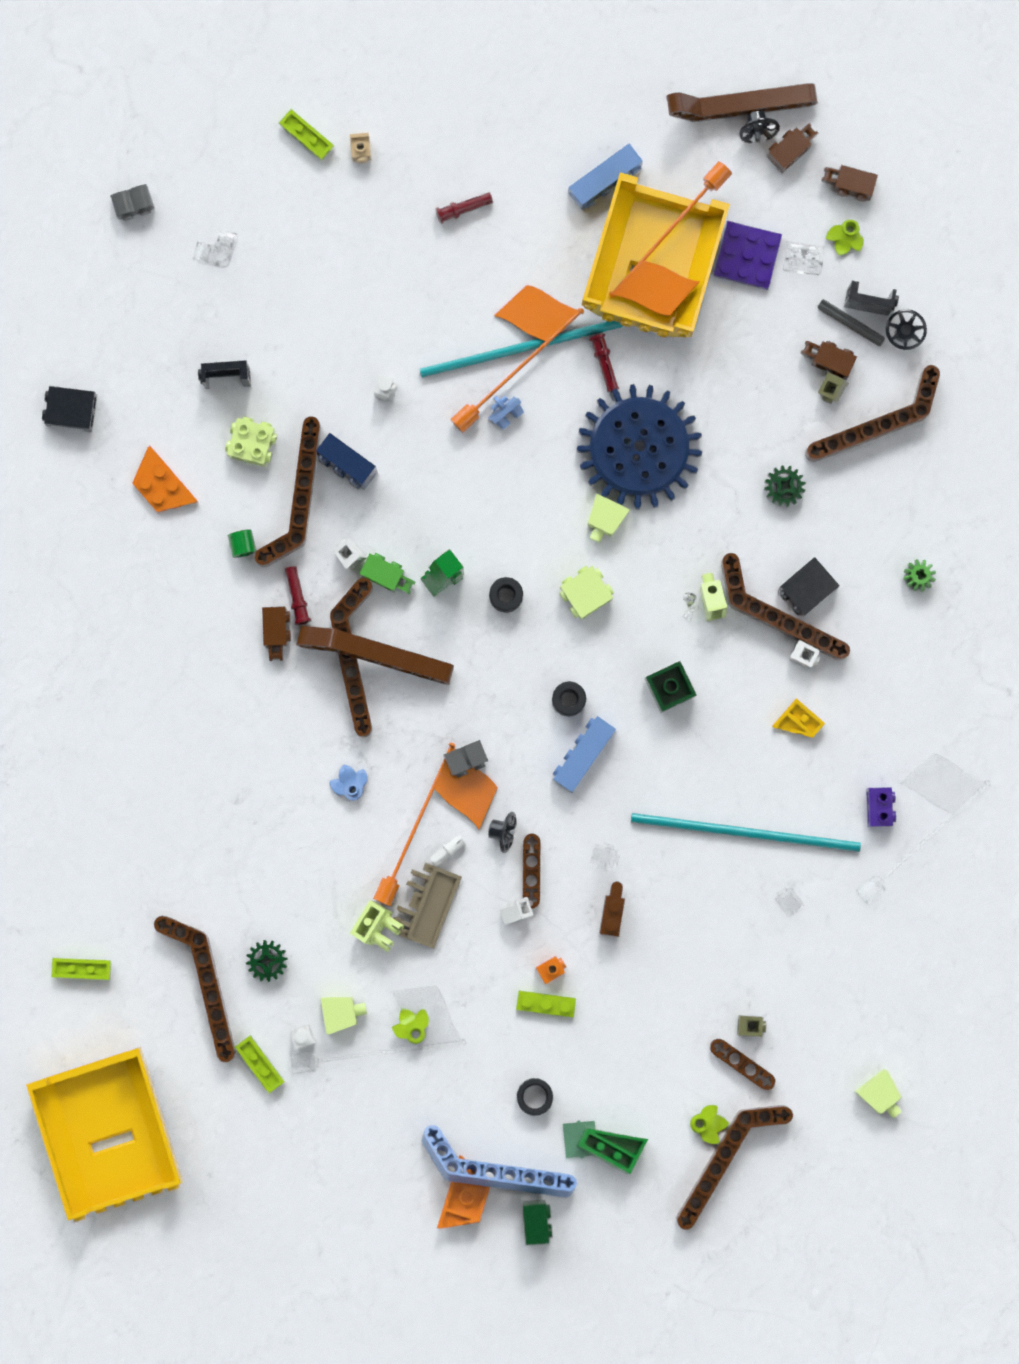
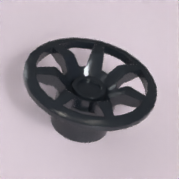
[739,111,780,143]
[886,309,927,350]
[488,812,517,853]

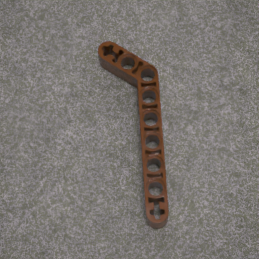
[666,83,818,122]
[805,365,940,462]
[254,416,321,567]
[721,553,850,660]
[330,578,373,737]
[296,626,454,685]
[154,916,236,1062]
[676,1105,793,1230]

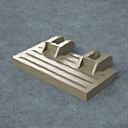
[393,863,462,949]

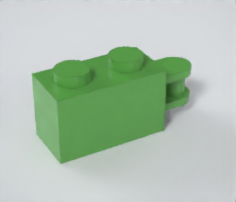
[359,553,416,594]

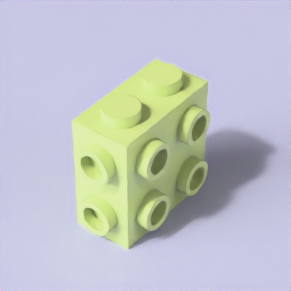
[225,417,277,467]
[559,566,614,620]

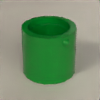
[227,529,257,558]

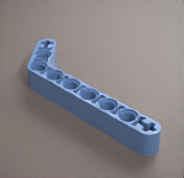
[422,1125,577,1197]

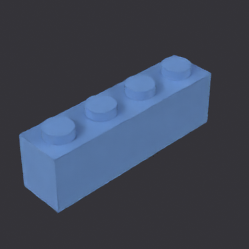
[568,143,643,210]
[553,716,616,793]

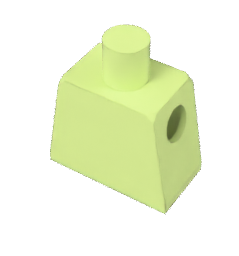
[588,494,630,543]
[700,573,727,621]
[320,997,367,1035]
[855,1069,902,1118]

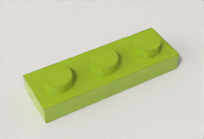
[279,109,334,161]
[51,958,111,980]
[516,990,576,1018]
[235,1035,285,1094]

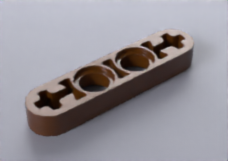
[523,833,541,909]
[710,1038,775,1090]

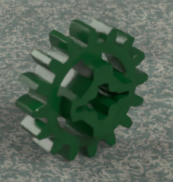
[764,465,806,507]
[246,940,288,982]

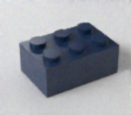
[316,433,378,490]

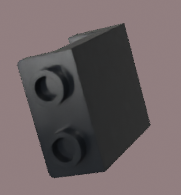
[844,280,899,316]
[198,360,251,389]
[42,386,97,432]
[778,557,840,617]

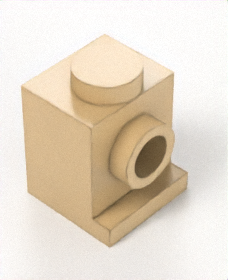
[350,133,371,163]

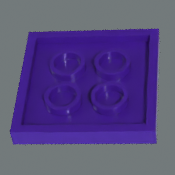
[713,220,782,290]

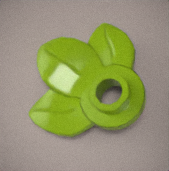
[826,219,864,255]
[392,1008,429,1044]
[690,1105,729,1144]

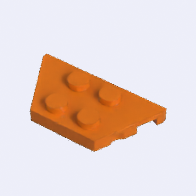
[132,446,198,513]
[437,1155,490,1229]

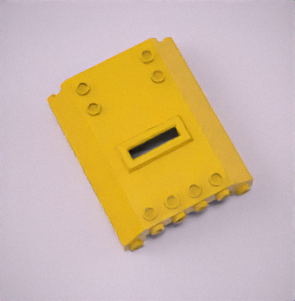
[581,172,730,338]
[26,1047,183,1222]

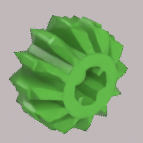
[903,559,936,592]

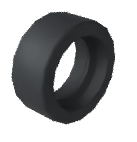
[517,1078,553,1116]

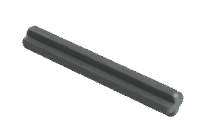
[817,299,885,346]

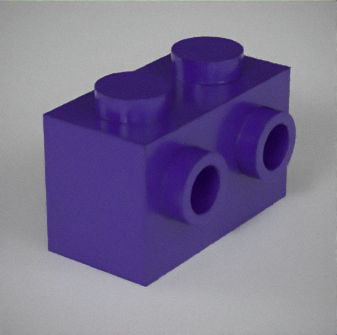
[866,787,896,827]

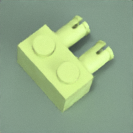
[350,900,404,952]

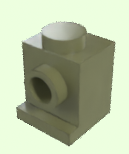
[818,372,849,404]
[737,1015,766,1037]

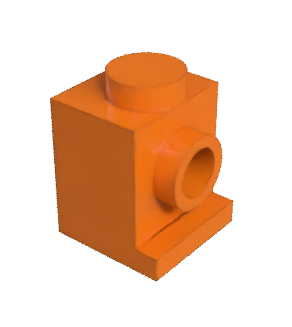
[536,956,566,984]

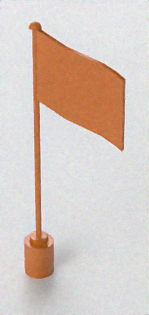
[609,161,732,316]
[450,285,584,433]
[373,742,498,907]

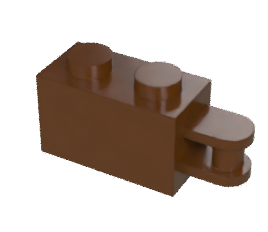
[767,123,819,173]
[821,165,878,202]
[800,341,857,380]
[262,606,291,662]
[599,881,625,937]

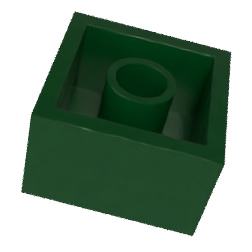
[644,661,697,713]
[522,1200,553,1245]

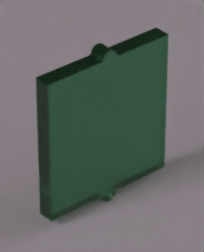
[563,1120,595,1158]

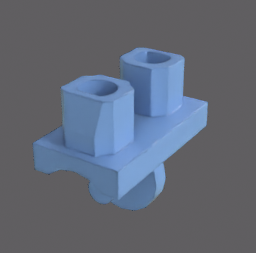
[488,396,524,429]

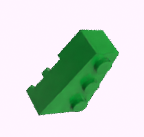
[420,549,464,597]
[576,1128,648,1175]

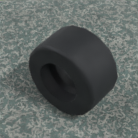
[489,577,523,613]
[552,681,587,717]

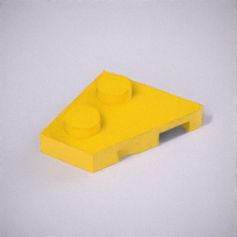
[772,698,825,738]

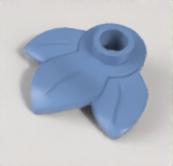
[330,765,368,801]

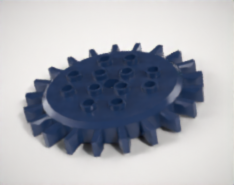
[577,384,703,510]

